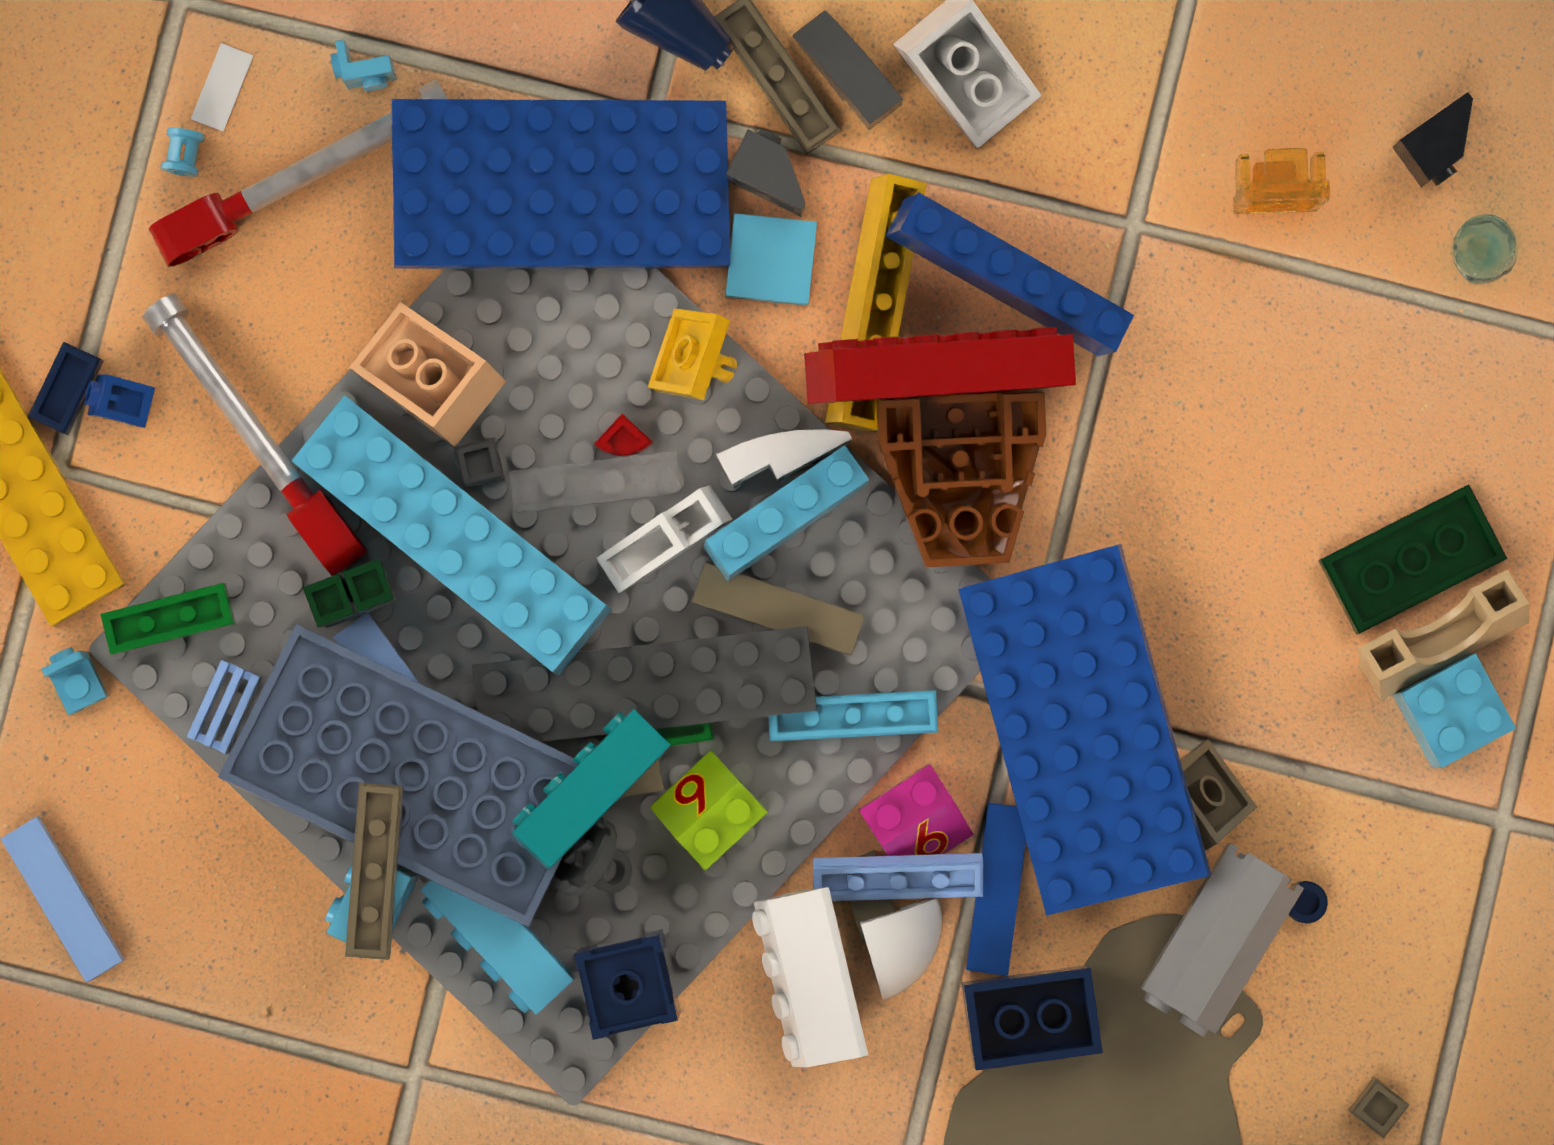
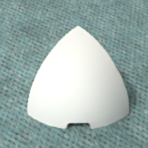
[860,898,942,1000]

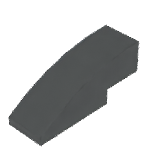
[792,10,903,130]

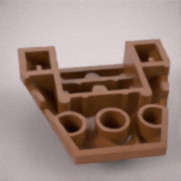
[876,392,1046,568]

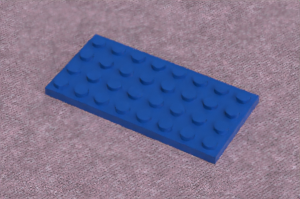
[391,99,730,269]
[958,544,1211,916]

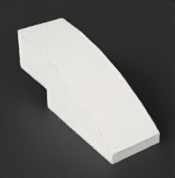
[716,429,852,487]
[596,485,733,593]

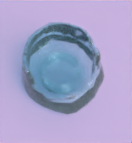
[1451,214,1518,284]

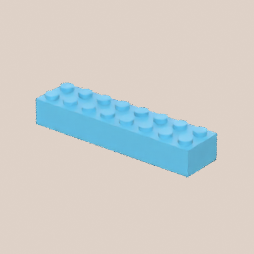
[291,395,612,675]

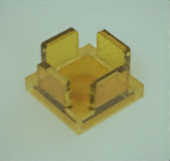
[1233,148,1330,214]

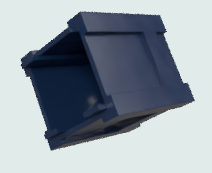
[574,929,681,1040]

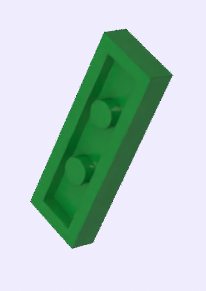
[100,583,236,655]

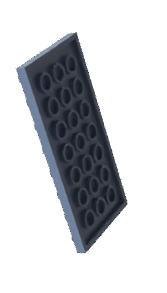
[218,624,578,927]

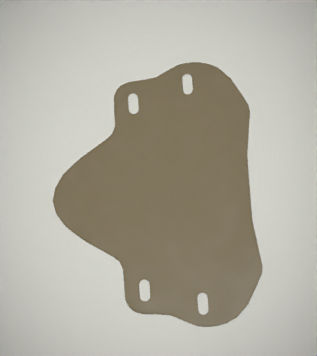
[944,914,1263,1145]

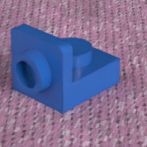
[84,374,155,428]

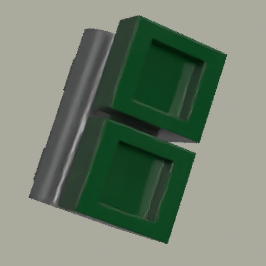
[303,558,397,628]

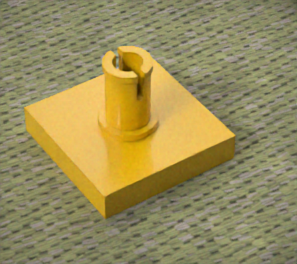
[648,308,737,400]

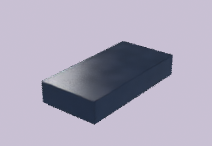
[27,341,104,435]

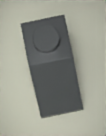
[726,129,805,217]

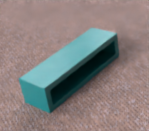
[512,709,670,871]

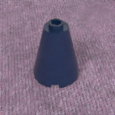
[616,0,733,71]

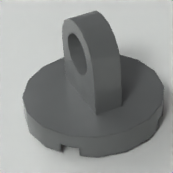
[550,817,632,896]

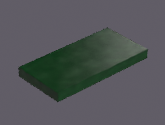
[1318,484,1507,635]

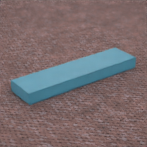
[769,690,938,741]

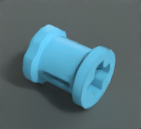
[160,127,205,177]

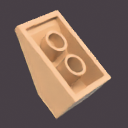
[349,302,506,447]

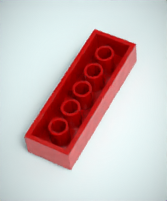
[804,327,1076,404]

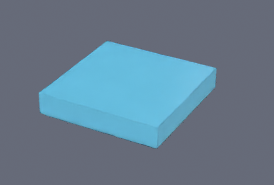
[726,213,817,306]

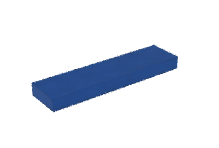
[966,803,1026,976]

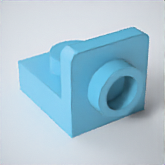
[41,647,109,715]

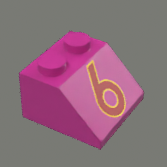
[858,764,974,856]

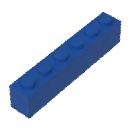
[886,192,1134,356]

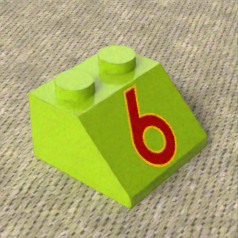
[649,750,768,871]

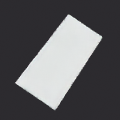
[191,43,254,132]

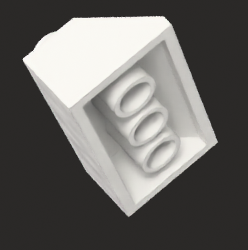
[752,887,868,1068]

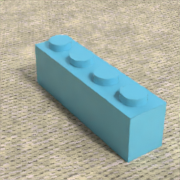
[704,445,869,582]
[421,880,576,1015]

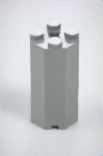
[1140,843,1304,1037]

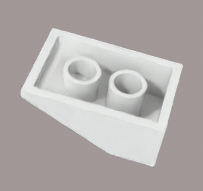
[893,0,1042,148]

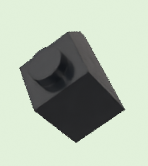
[1392,92,1473,187]

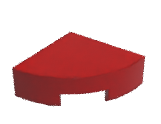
[594,413,653,456]

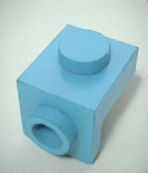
[331,39,397,91]

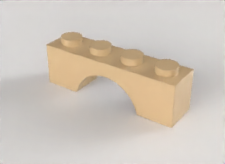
[1358,570,1530,701]

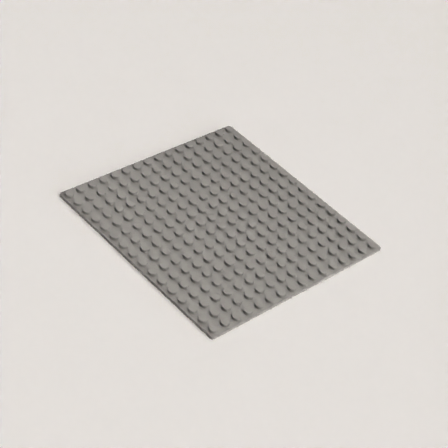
[90,268,992,1106]

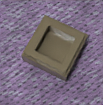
[1348,1077,1409,1138]

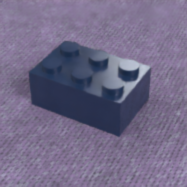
[961,965,1103,1071]

